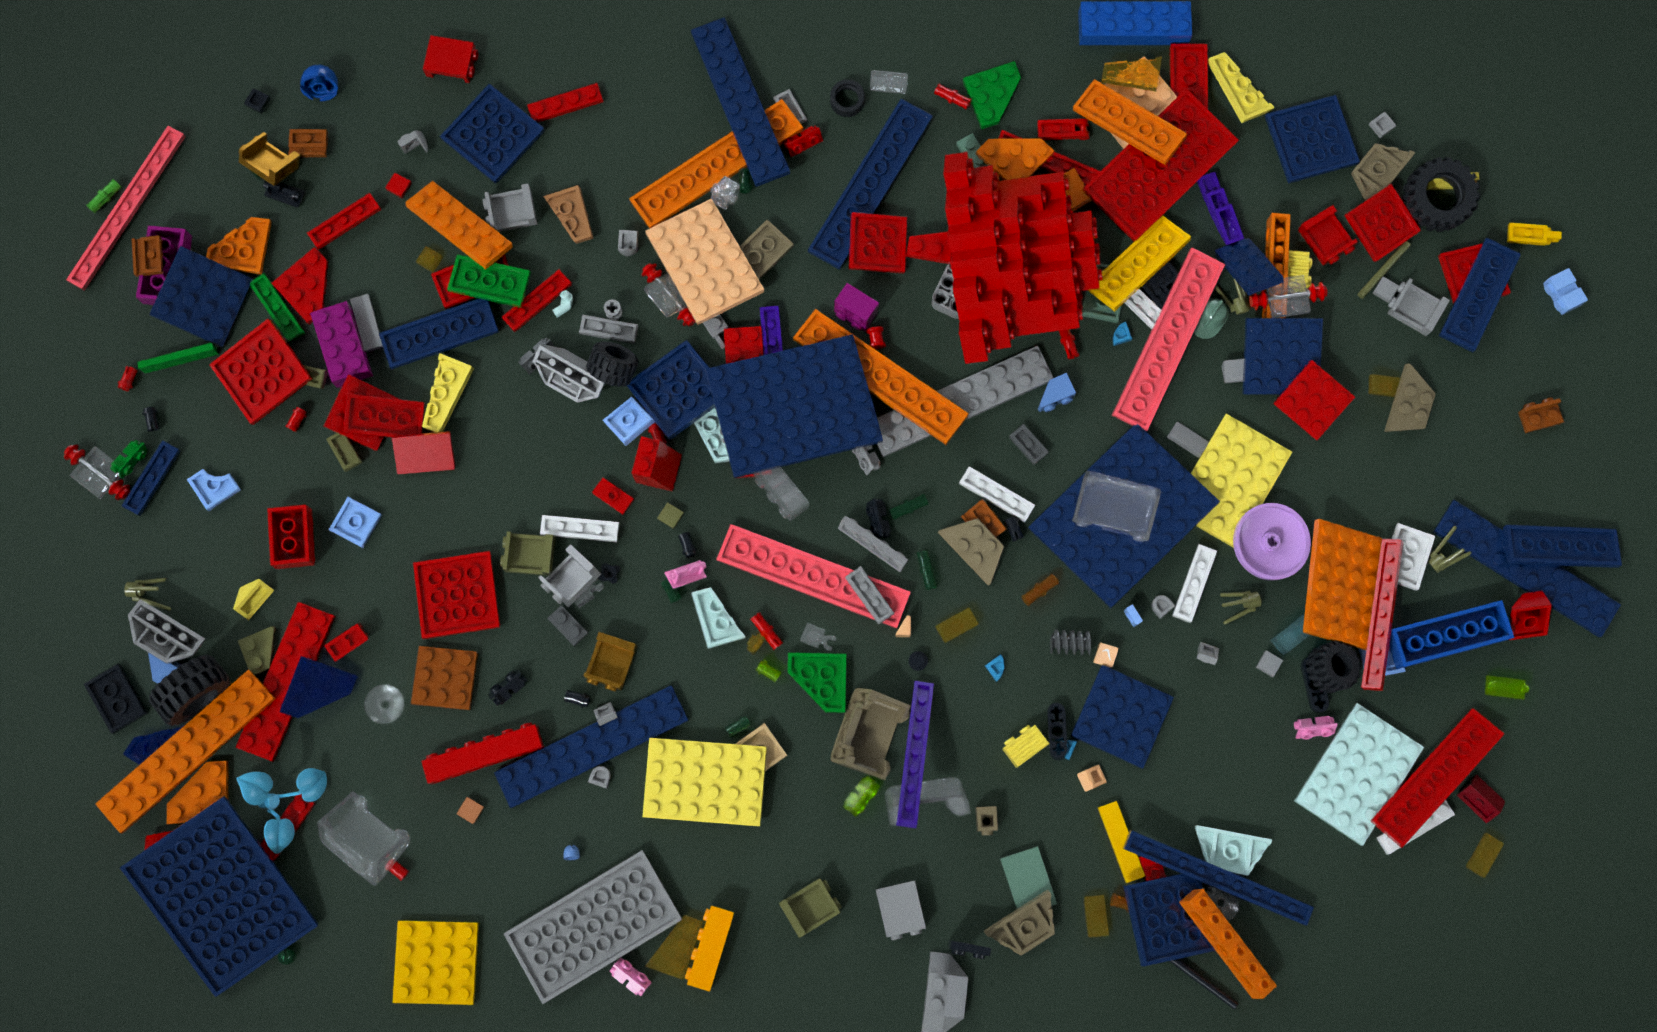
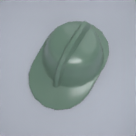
[1193,298,1229,339]

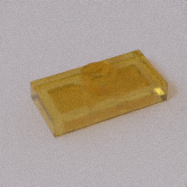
[1368,374,1400,397]
[935,608,979,643]
[1466,833,1504,878]
[1083,895,1109,937]

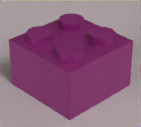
[834,283,879,332]

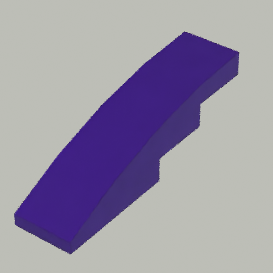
[1197,172,1244,245]

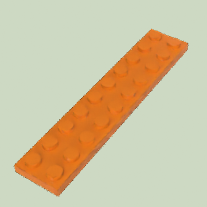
[629,99,803,229]
[793,309,969,445]
[96,670,275,834]

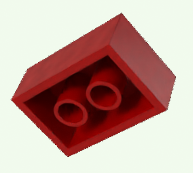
[267,505,315,569]

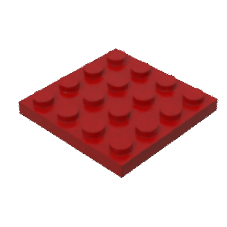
[209,319,312,425]
[413,551,500,639]

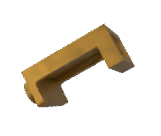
[239,132,300,186]
[583,632,637,692]

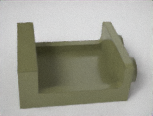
[500,531,556,576]
[779,878,842,938]

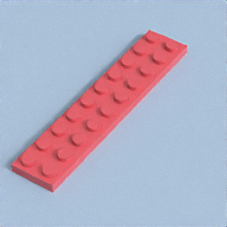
[1112,248,1225,432]
[717,524,910,629]

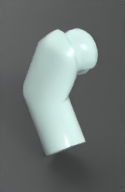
[552,290,573,318]

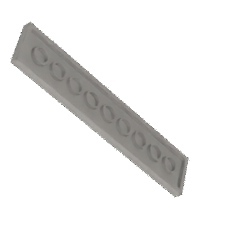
[877,346,1053,457]

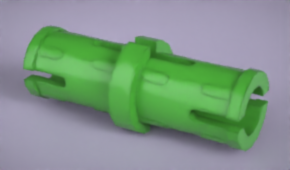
[86,179,122,214]

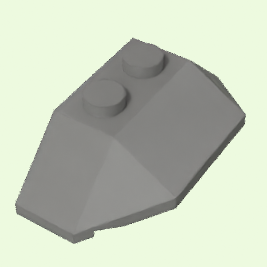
[533,344,605,403]
[128,599,206,664]
[921,951,968,1032]

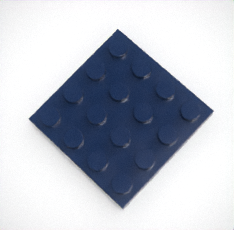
[440,84,545,184]
[1265,95,1360,184]
[149,246,252,347]
[1243,318,1323,394]
[626,340,715,440]
[1070,665,1174,769]
[1123,874,1216,966]

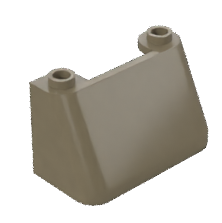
[831,688,911,780]

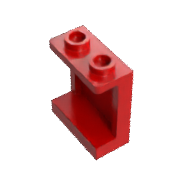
[423,35,478,83]
[1298,205,1358,266]

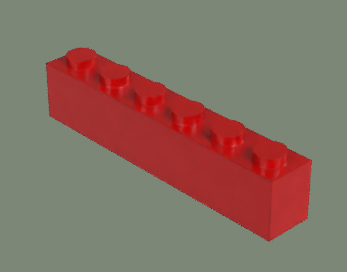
[421,722,544,785]

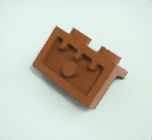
[1518,397,1564,433]

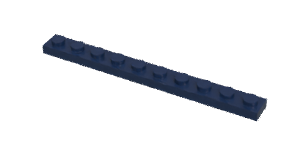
[1123,830,1314,926]

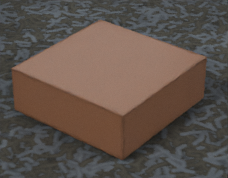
[457,797,485,824]

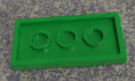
[447,254,531,308]

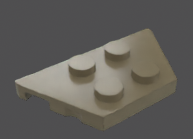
[1351,143,1415,201]
[1384,364,1436,432]
[938,519,1005,586]
[984,889,1055,955]

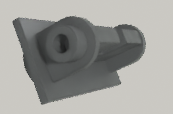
[518,338,555,375]

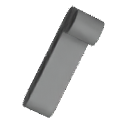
[931,264,959,319]

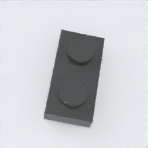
[1009,424,1049,465]
[547,605,589,647]

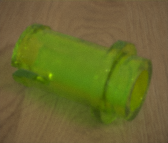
[756,660,781,682]

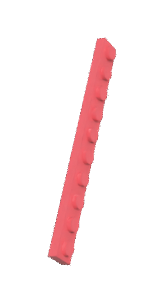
[66,126,186,291]

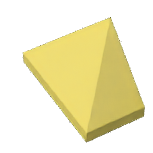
[233,579,274,620]

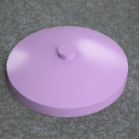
[1233,503,1311,580]

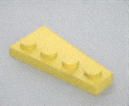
[1208,52,1275,123]
[422,353,474,433]

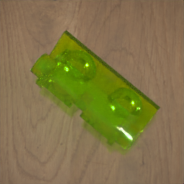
[1485,675,1529,700]
[843,776,880,817]

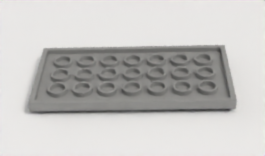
[504,850,683,1004]

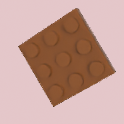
[411,646,478,710]

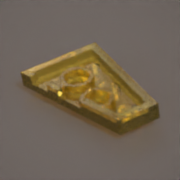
[1101,57,1162,92]
[645,915,703,980]

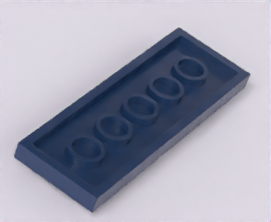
[1438,238,1521,353]
[379,299,499,370]
[1503,525,1622,568]

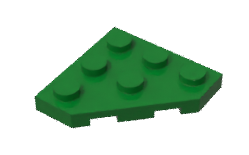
[963,61,1021,130]
[788,653,846,713]

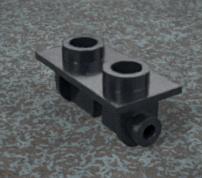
[263,181,305,208]
[866,498,891,539]
[488,669,528,706]

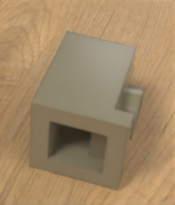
[975,806,998,836]

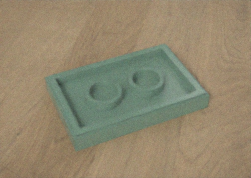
[1082,263,1121,323]
[1000,846,1057,909]

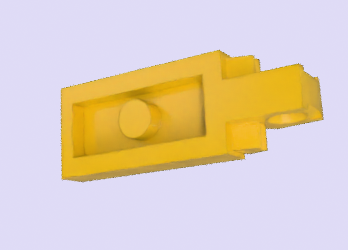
[1507,223,1562,246]

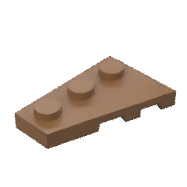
[543,185,594,244]

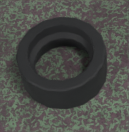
[830,80,865,117]

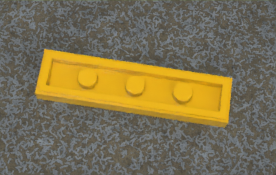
[1098,801,1145,883]

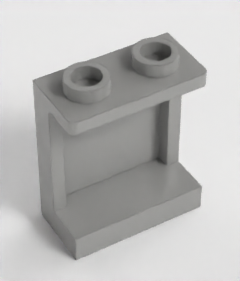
[482,183,538,232]
[1387,278,1450,336]
[538,544,601,607]
[875,881,926,940]

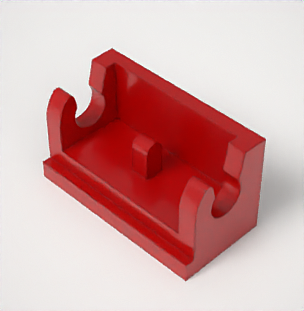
[324,623,369,662]

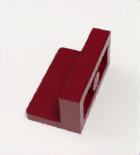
[1457,775,1505,824]

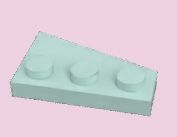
[694,408,729,463]
[692,587,745,649]

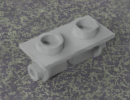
[852,445,881,475]

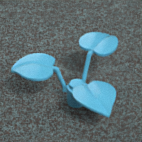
[237,768,327,854]

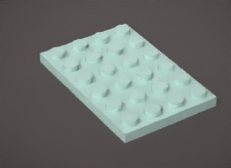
[1294,703,1424,846]

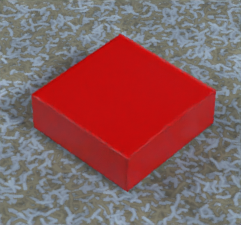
[385,173,412,198]

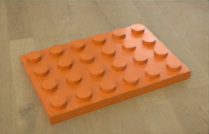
[1303,519,1382,650]

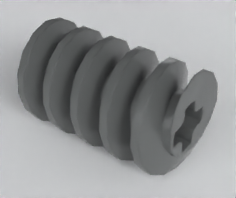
[1050,629,1091,655]

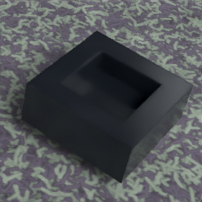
[244,88,271,114]

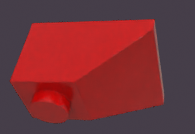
[1509,591,1552,640]

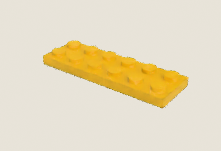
[1088,216,1191,312]

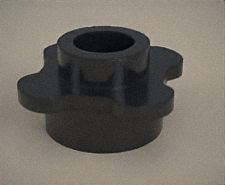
[599,563,620,584]

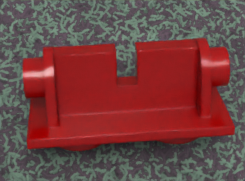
[783,126,823,157]

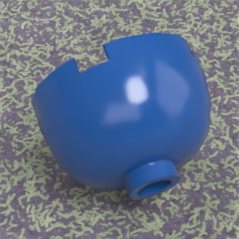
[300,65,338,101]

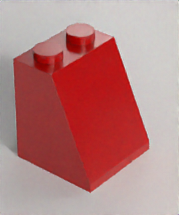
[632,436,682,492]

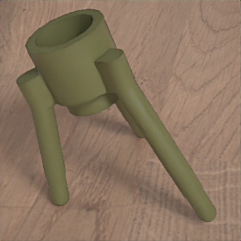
[1214,279,1251,315]
[1428,526,1471,573]
[124,578,171,611]
[1220,591,1261,624]

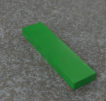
[250,273,306,344]
[137,343,219,374]

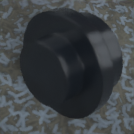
[908,651,928,671]

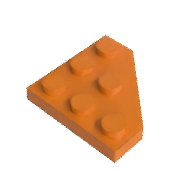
[975,138,1054,180]
[206,217,272,275]
[167,761,228,824]

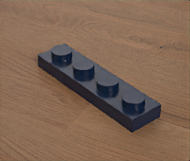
[122,440,181,516]

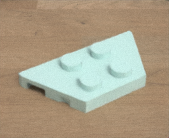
[1195,825,1272,876]

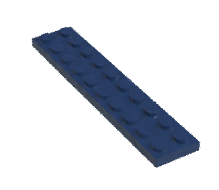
[690,18,790,187]
[808,99,933,270]
[1433,500,1621,638]
[494,685,689,809]

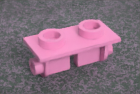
[665,560,707,589]
[1294,716,1337,739]
[609,958,652,996]

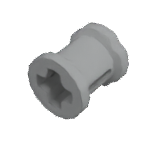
[604,299,623,320]

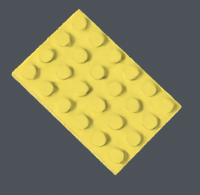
[1190,414,1292,548]
[642,738,767,826]

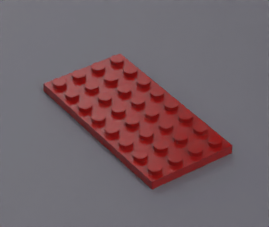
[1082,88,1239,242]

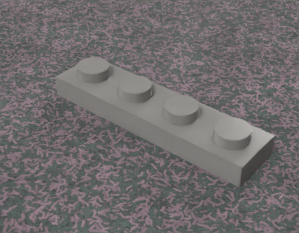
[838,516,908,572]

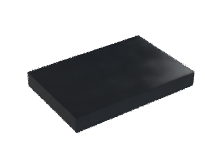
[84,664,148,734]

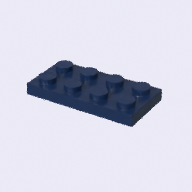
[1215,238,1283,295]

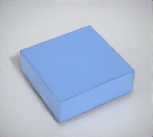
[1124,604,1143,627]

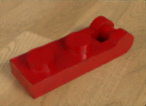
[1037,119,1090,140]

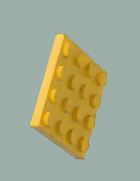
[392,921,479,1005]

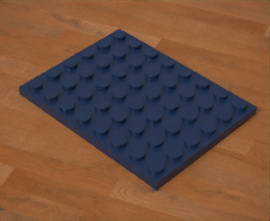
[705,334,883,478]
[1028,424,1220,609]
[120,796,318,997]

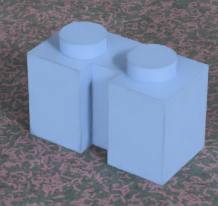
[1543,268,1588,315]

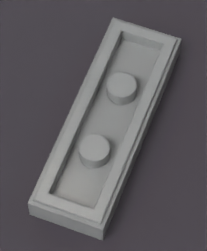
[350,294,383,352]
[579,315,638,344]
[845,566,895,625]

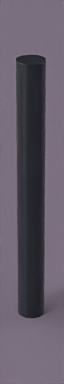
[1169,959,1239,1009]

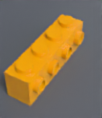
[685,905,735,992]

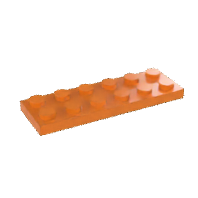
[1073,79,1187,165]
[405,181,513,269]

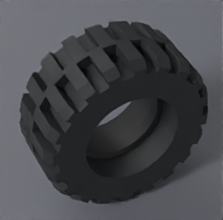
[1402,157,1481,232]
[149,655,230,726]

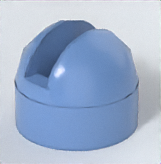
[563,845,580,860]

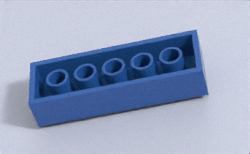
[1078,1,1192,45]
[1389,600,1514,670]

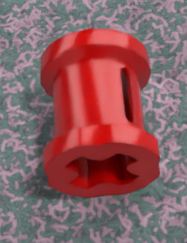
[867,326,886,350]

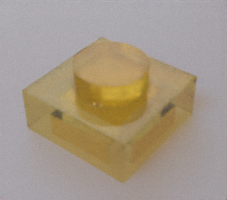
[416,246,443,273]
[747,633,765,655]

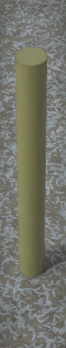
[1357,241,1411,299]

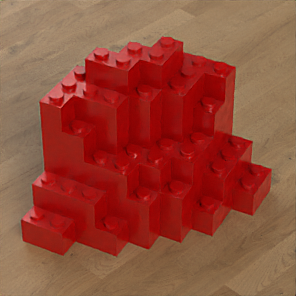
[943,152,1103,364]

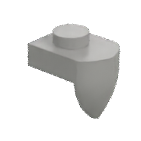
[397,130,428,154]
[618,230,639,257]

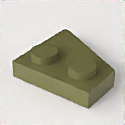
[238,626,276,676]

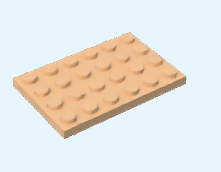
[645,198,764,325]

